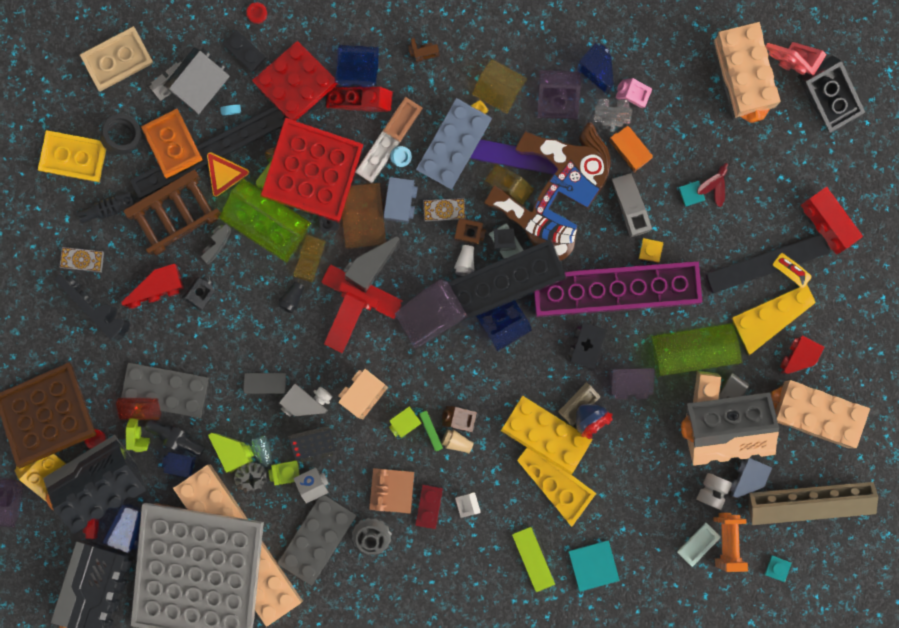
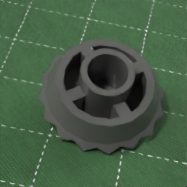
[352,518,392,555]

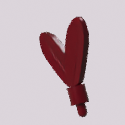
[697,163,728,207]

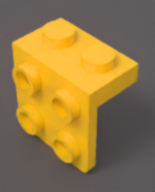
[14,454,66,501]

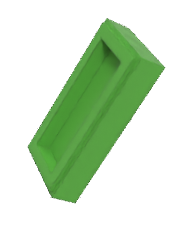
[420,410,443,451]

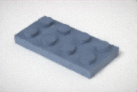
[416,97,492,190]

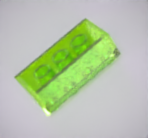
[219,179,312,263]
[651,323,742,377]

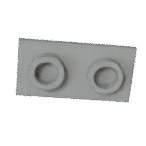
[149,61,182,101]

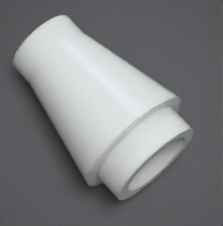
[454,245,474,276]

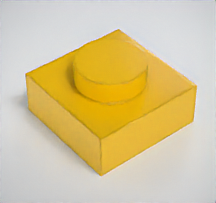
[639,238,663,263]

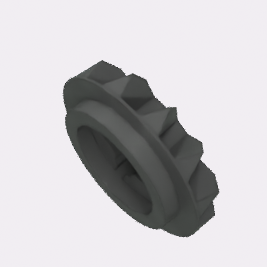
[234,463,267,493]

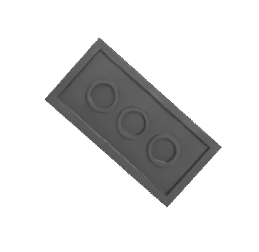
[120,363,210,418]
[277,495,357,586]

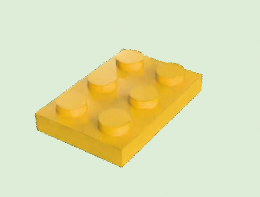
[38,130,106,183]

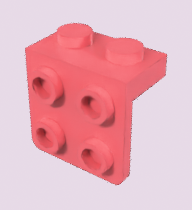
[765,42,826,75]

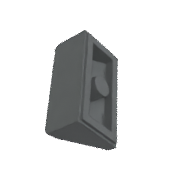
[244,373,286,394]

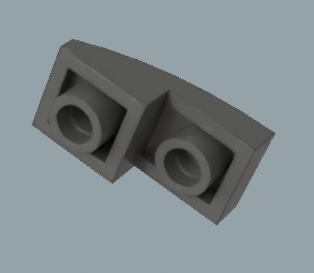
[201,224,231,265]

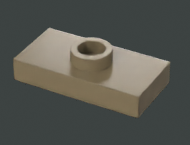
[558,382,600,426]

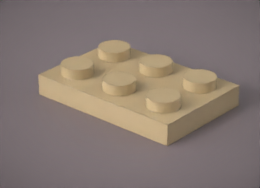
[80,26,153,91]

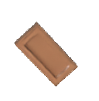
[383,97,423,142]

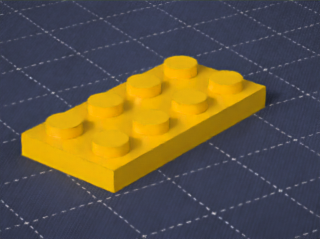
[501,396,593,475]

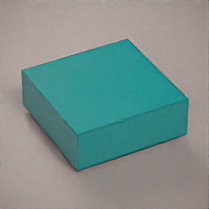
[679,181,705,207]

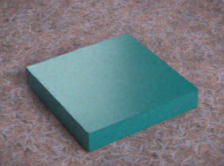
[568,540,620,592]

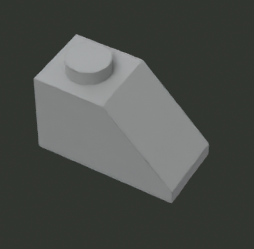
[279,384,328,417]

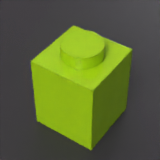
[389,406,422,438]

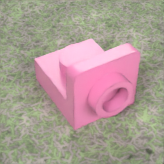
[616,78,652,108]

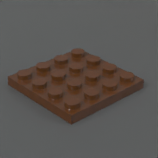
[0,362,96,469]

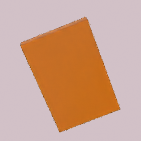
[141,109,203,179]

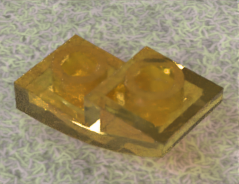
[293,235,326,283]

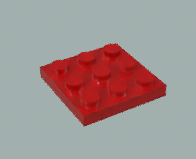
[252,41,338,121]

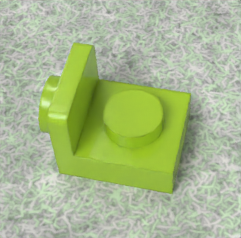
[126,418,150,452]
[269,461,300,485]

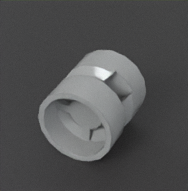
[696,473,732,510]

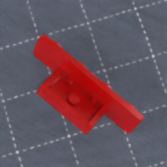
[322,265,403,319]

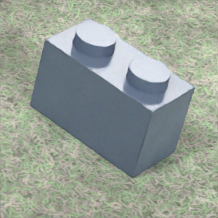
[384,177,418,223]

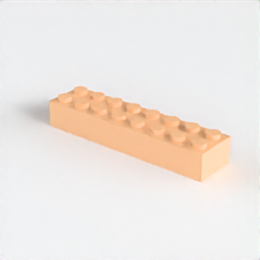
[173,464,303,627]

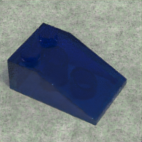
[476,301,532,351]

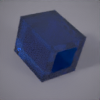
[162,452,195,478]

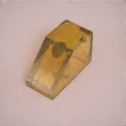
[485,164,534,205]

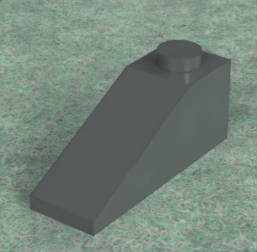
[344,236,400,293]

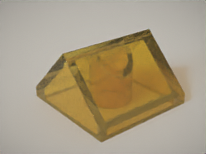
[472,59,527,114]

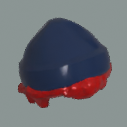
[576,403,613,439]

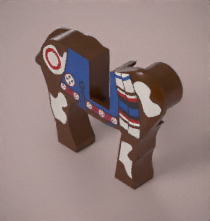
[484,122,611,261]

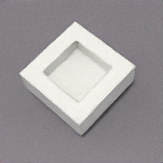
[455,493,480,518]

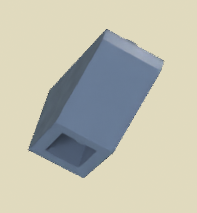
[729,458,772,498]

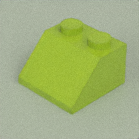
[208,433,254,473]

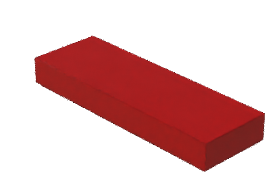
[324,292,366,353]

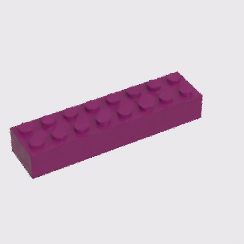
[534,261,702,317]

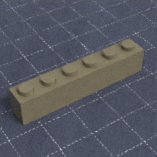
[748,482,878,525]

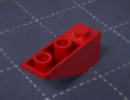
[326,87,392,112]
[121,264,184,309]

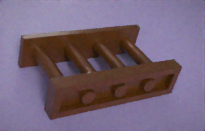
[124,169,221,256]

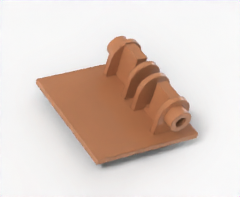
[369,468,414,513]

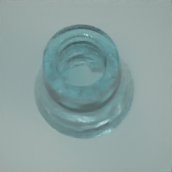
[250,435,273,467]

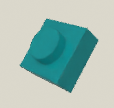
[764,555,792,582]

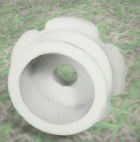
[314,387,333,405]

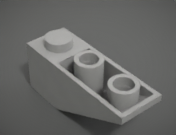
[612,173,652,238]

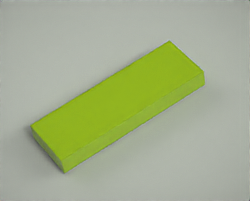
[512,527,555,592]

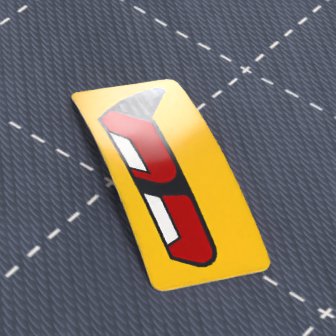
[773,253,811,289]

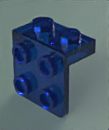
[335,45,379,87]

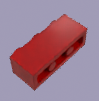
[801,187,863,255]

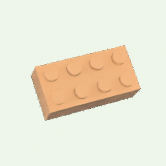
[338,369,388,419]

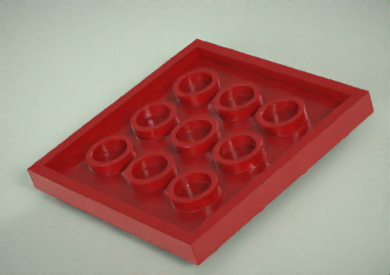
[260,118,363,222]

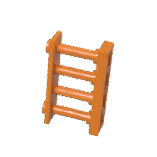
[713,513,748,572]

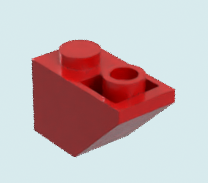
[780,335,825,375]

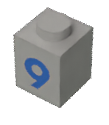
[293,468,329,503]

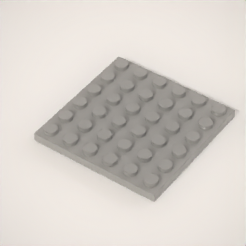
[131,503,264,628]

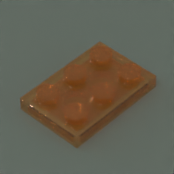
[342,183,386,249]

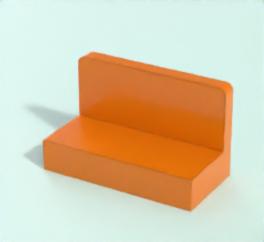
[609,126,653,172]

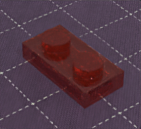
[116,398,161,420]

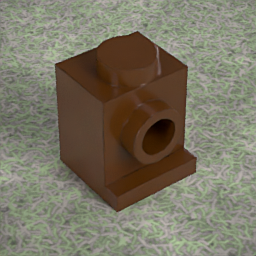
[454,218,486,245]

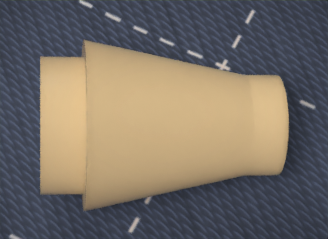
[441,429,474,454]

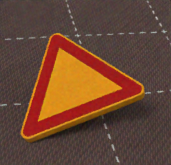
[207,152,249,197]

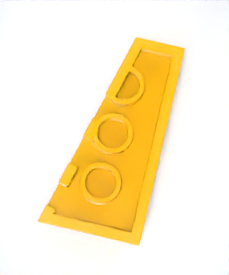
[731,284,816,356]
[517,448,596,527]

